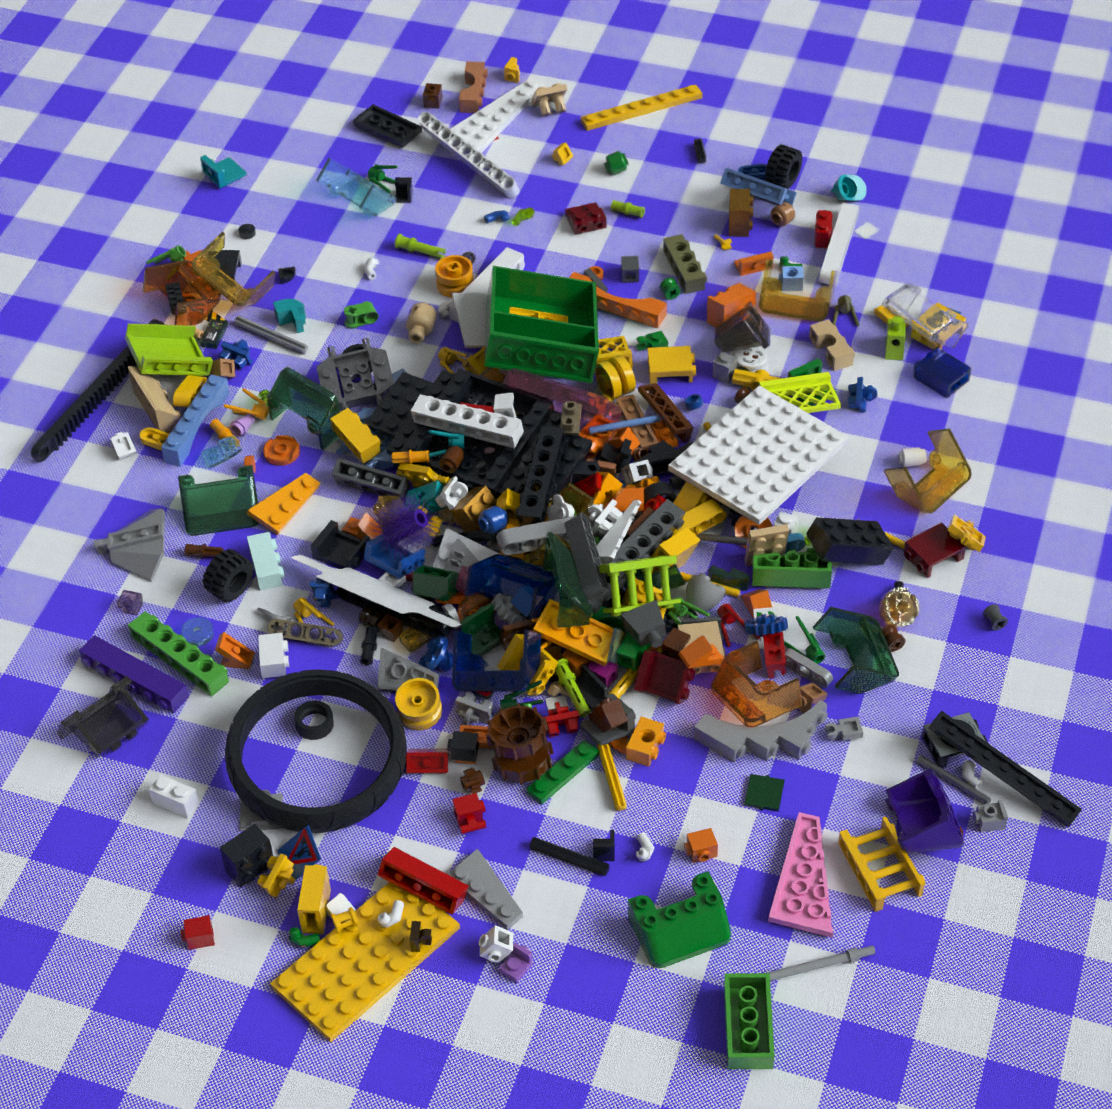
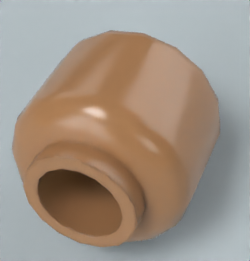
[770,202,795,227]

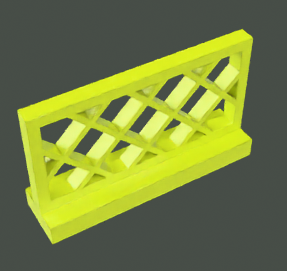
[759,372,841,413]

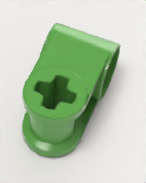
[344,301,379,329]

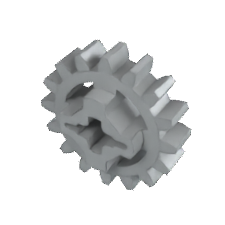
[491,594,531,624]

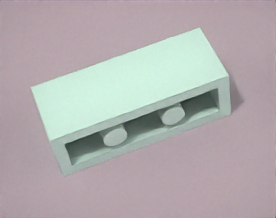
[247,532,285,591]

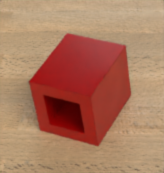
[181,915,215,950]

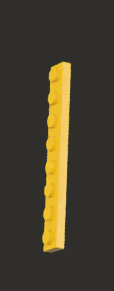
[581,84,702,131]

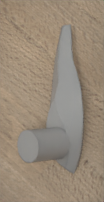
[257,607,291,627]

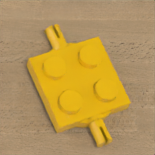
[396,463,450,488]
[947,514,986,552]

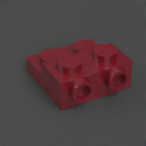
[565,202,607,235]

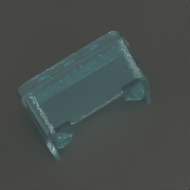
[316,158,398,218]

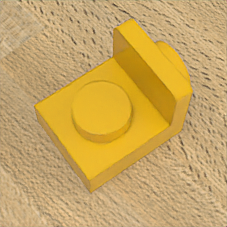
[504,57,520,83]

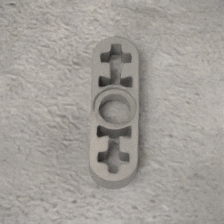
[785,648,833,688]

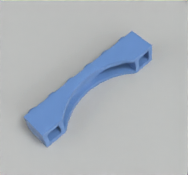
[161,374,230,467]

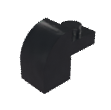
[596,438,632,473]

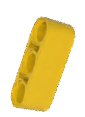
[173,375,207,408]

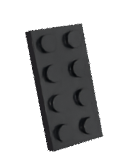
[353,104,422,148]

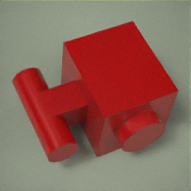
[452,793,487,834]

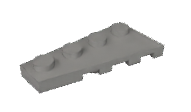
[448,849,523,930]

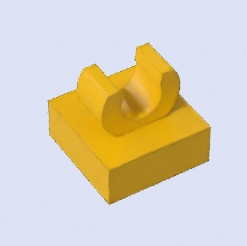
[551,142,573,165]

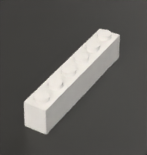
[449,247,525,323]

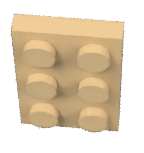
[744,524,789,567]

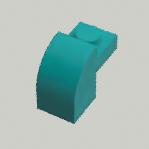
[273,299,306,333]

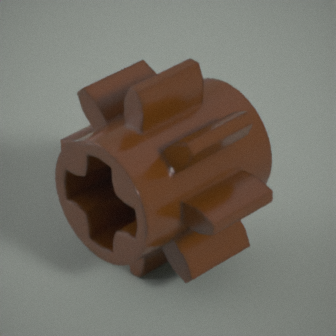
[460,767,485,794]

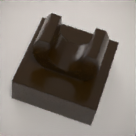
[409,921,432,952]

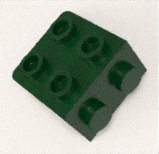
[460,603,502,660]

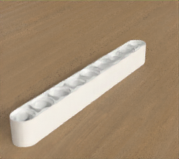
[418,112,519,198]

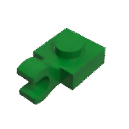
[636,331,668,351]

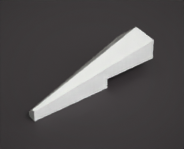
[597,500,642,564]

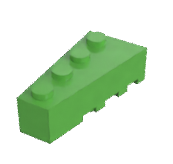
[752,548,832,588]

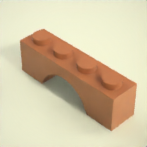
[459,61,488,113]

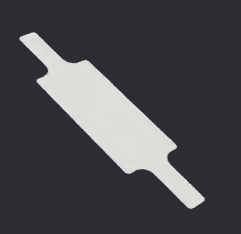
[291,555,462,627]

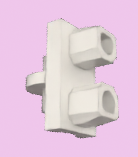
[435,476,468,510]
[588,499,623,535]

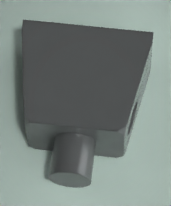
[621,600,666,648]

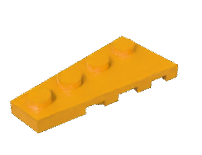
[247,473,321,535]

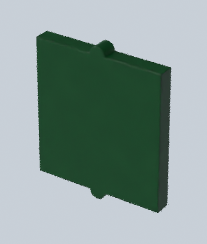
[744,774,785,812]

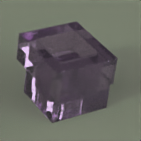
[117,590,143,616]

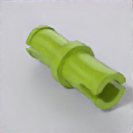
[611,200,645,218]

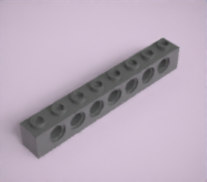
[569,499,686,617]

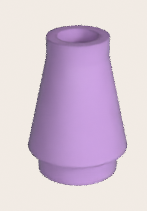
[230,414,255,437]

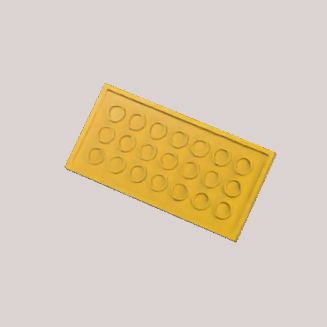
[270,882,460,1042]

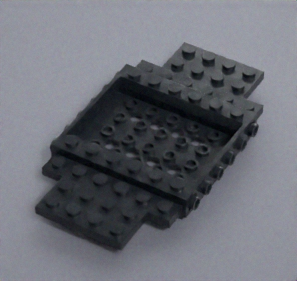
[365,368,592,501]

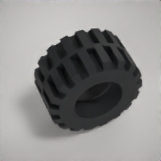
[765,144,802,189]
[203,549,254,602]

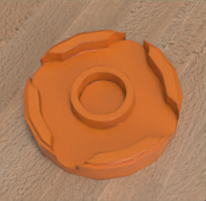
[263,435,300,466]

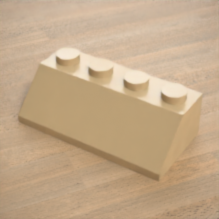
[128,366,181,433]

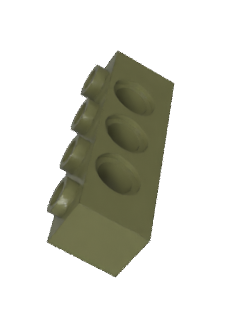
[663,234,707,294]

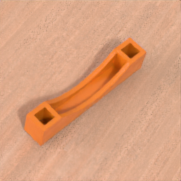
[569,272,667,328]

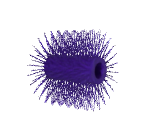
[371,492,440,560]

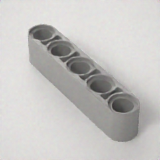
[496,516,593,555]

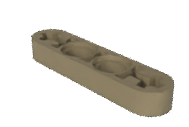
[268,619,344,646]

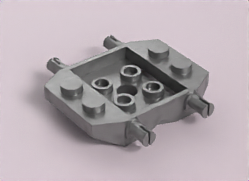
[317,338,394,411]

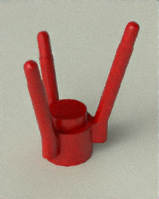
[717,604,760,647]

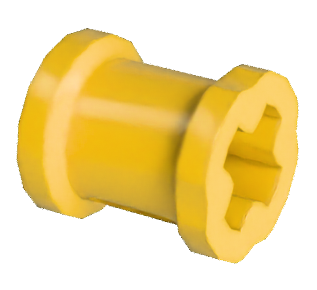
[331,907,358,933]

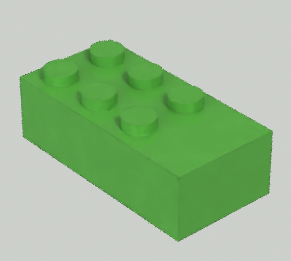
[724,973,775,1069]

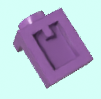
[499,943,533,984]

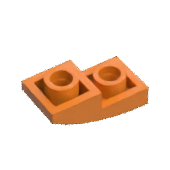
[650,420,678,448]

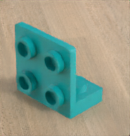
[200,155,247,188]

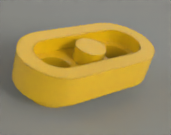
[139,427,170,451]

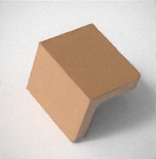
[208,358,236,378]

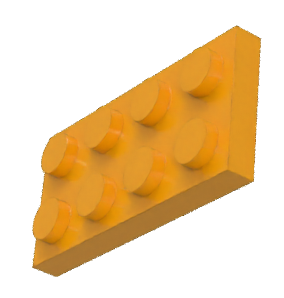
[532,599,622,667]

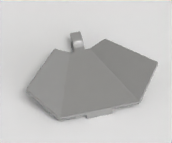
[94,509,165,582]

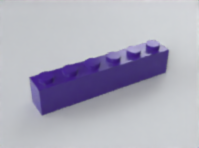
[79,635,189,713]

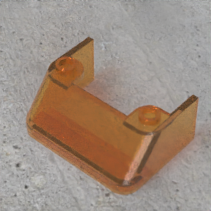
[143,260,221,326]
[711,641,802,727]

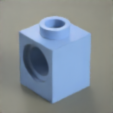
[778,266,804,291]

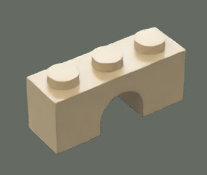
[809,319,855,371]

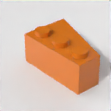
[707,283,756,332]

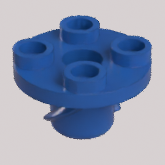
[418,636,456,671]

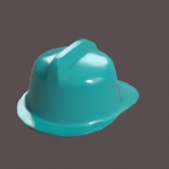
[831,174,866,201]

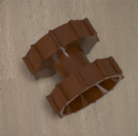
[486,703,554,785]

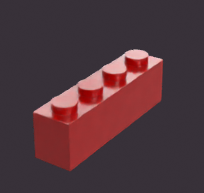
[377,847,469,915]

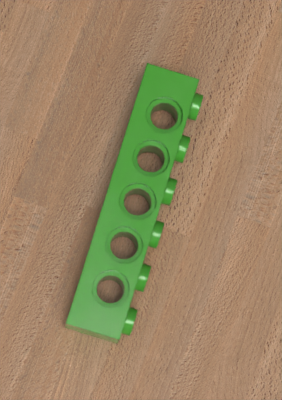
[128,611,229,697]

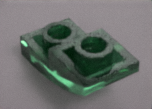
[708,565,750,591]

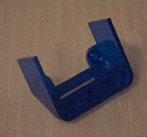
[464,554,563,619]
[452,630,541,692]

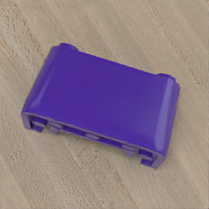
[885,768,965,852]

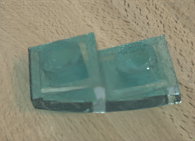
[201,435,242,469]

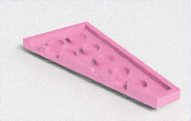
[768,812,833,938]

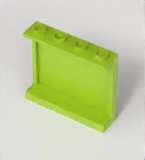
[125,323,213,376]

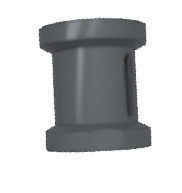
[983,604,1008,631]

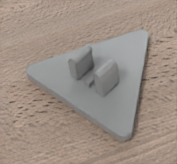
[444,539,483,574]

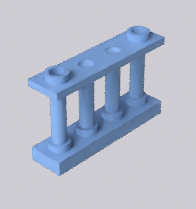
[720,168,797,206]

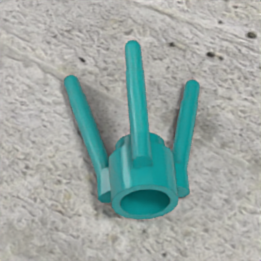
[428,430,465,457]

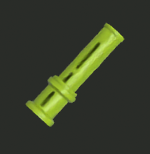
[394,233,446,259]
[555,658,591,718]

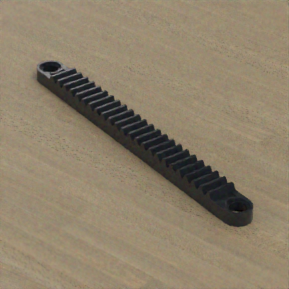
[31,319,165,462]

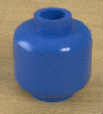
[478,506,508,534]

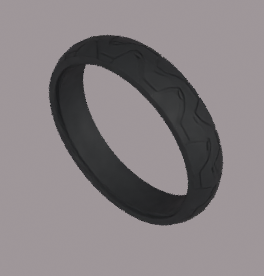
[225,669,407,833]

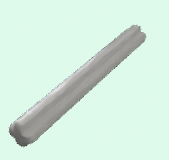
[234,316,308,354]

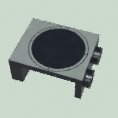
[922,712,988,768]

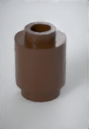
[439,446,464,473]

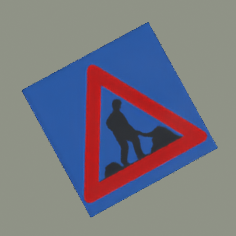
[277,825,321,880]

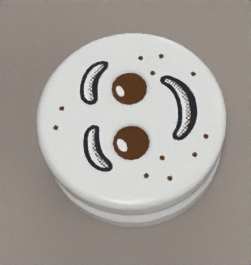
[734,344,767,373]

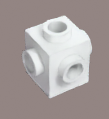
[479,925,513,964]

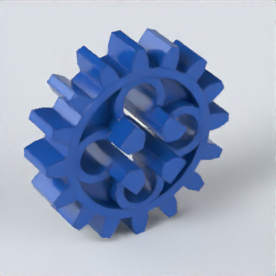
[744,614,788,637]

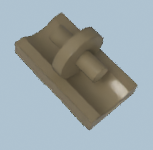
[560,401,582,436]

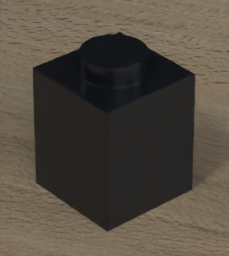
[447,731,479,762]

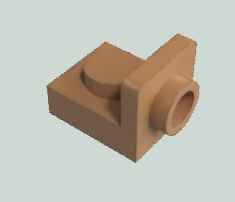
[792,682,828,713]

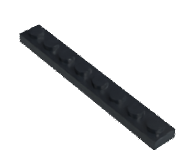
[928,710,1082,828]

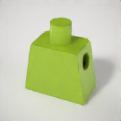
[885,316,906,360]

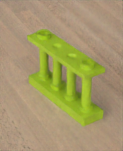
[599,555,681,616]

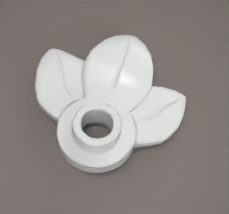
[546,494,574,521]

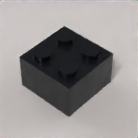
[220,824,273,888]

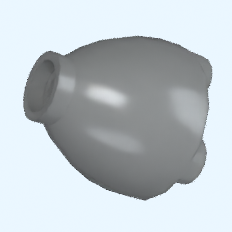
[686,573,726,616]

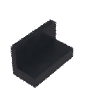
[574,663,608,712]

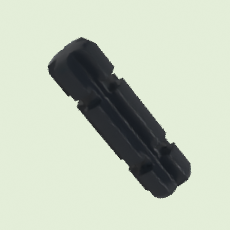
[694,138,707,163]

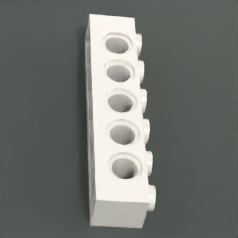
[411,394,524,448]

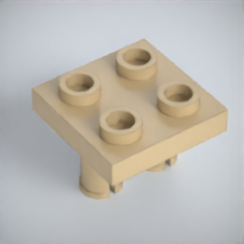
[531,83,567,117]

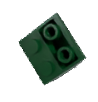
[413,565,466,601]

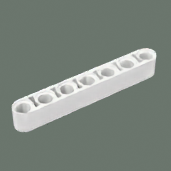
[819,203,859,285]

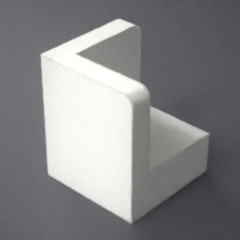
[493,393,516,417]

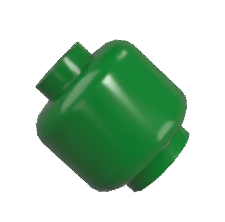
[604,151,629,175]

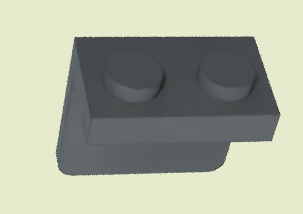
[580,693,636,745]

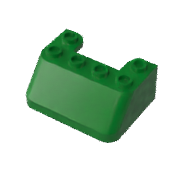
[628,871,731,968]

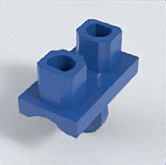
[219,339,254,369]
[847,377,878,413]
[310,577,337,608]

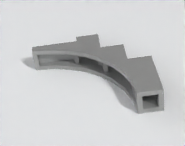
[694,700,828,762]

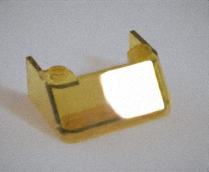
[192,231,275,306]
[759,259,838,322]
[884,428,972,513]

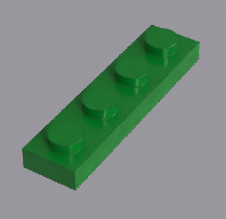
[527,739,599,805]

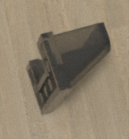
[714,302,771,352]
[57,676,149,758]

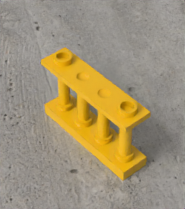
[838,816,925,912]

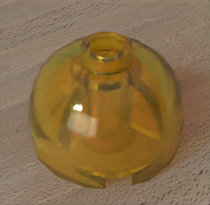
[879,587,919,627]

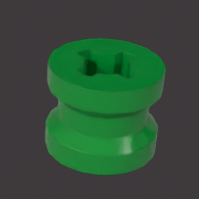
[660,278,681,300]

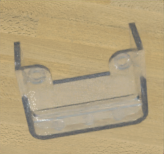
[882,282,969,348]

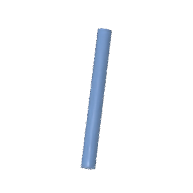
[588,415,661,434]

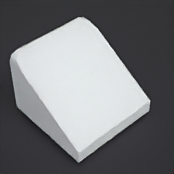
[326,893,356,918]

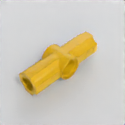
[732,369,782,391]

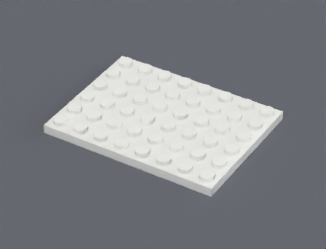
[668,386,849,525]

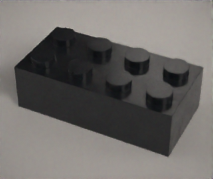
[806,517,894,565]

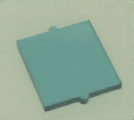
[607,628,627,664]

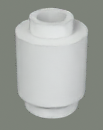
[898,447,927,467]

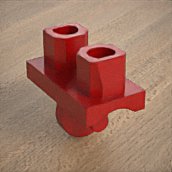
[542,702,579,737]

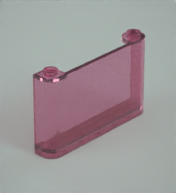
[503,368,622,422]

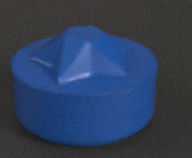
[684,394,703,410]

